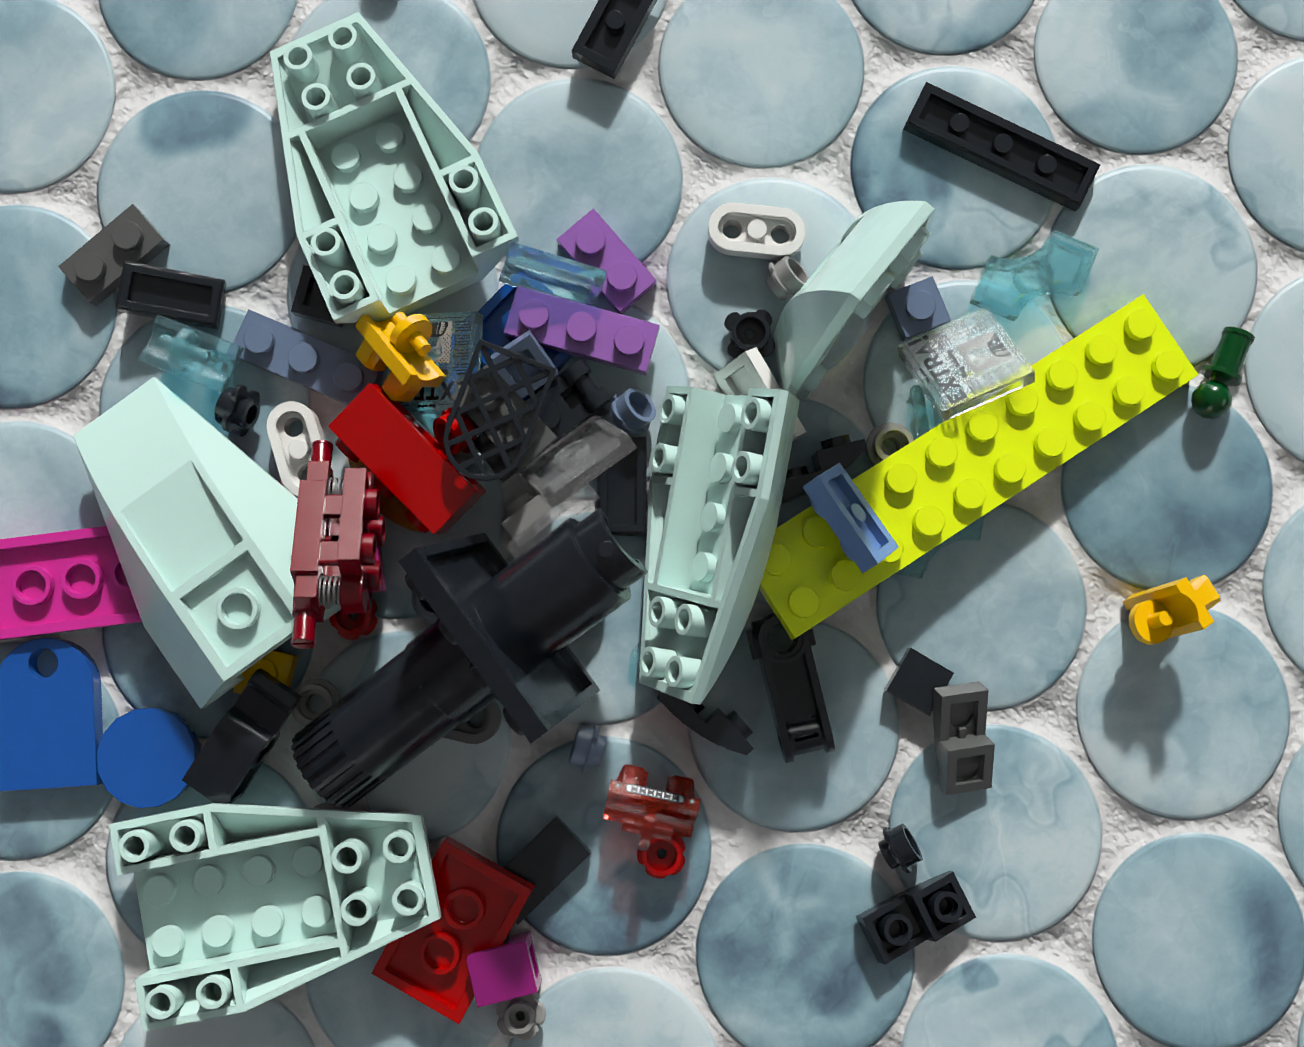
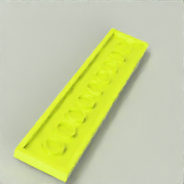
[759,294,1198,639]

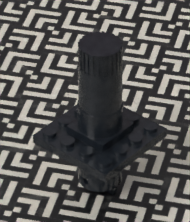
[291,507,648,808]

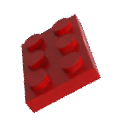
[371,836,535,1024]

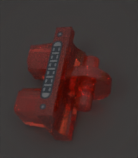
[603,764,701,852]

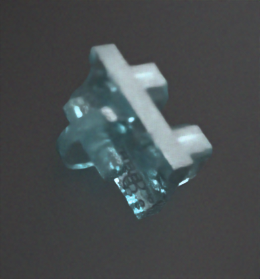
[138,314,244,393]

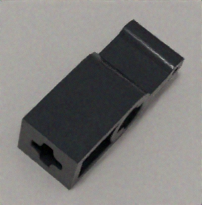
[182,668,302,804]

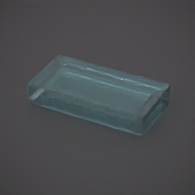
[498,241,607,306]

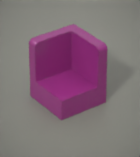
[466,931,542,1008]

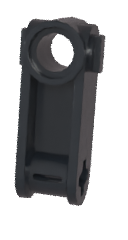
[746,613,835,763]

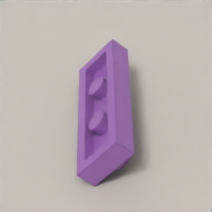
[504,286,660,376]

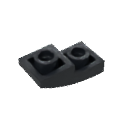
[781,434,867,504]
[657,692,754,755]
[855,871,976,965]

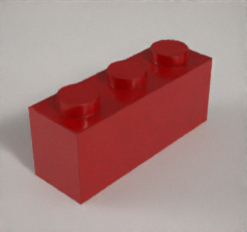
[328,383,486,535]

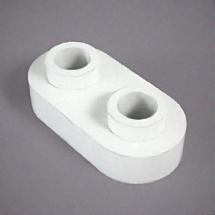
[708,203,806,260]
[266,401,334,496]

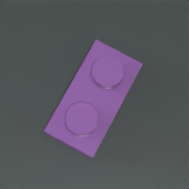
[557,208,657,314]

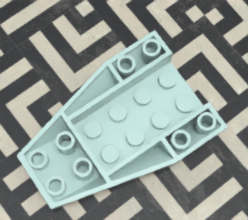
[270,12,519,324]
[773,201,935,402]
[73,377,341,709]
[639,386,800,705]
[108,803,442,1032]

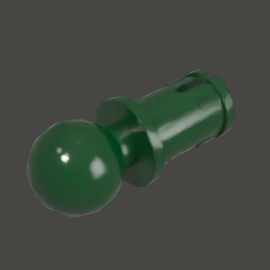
[1191,327,1255,419]

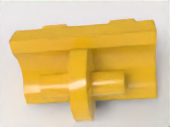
[355,312,446,402]
[1122,575,1221,645]

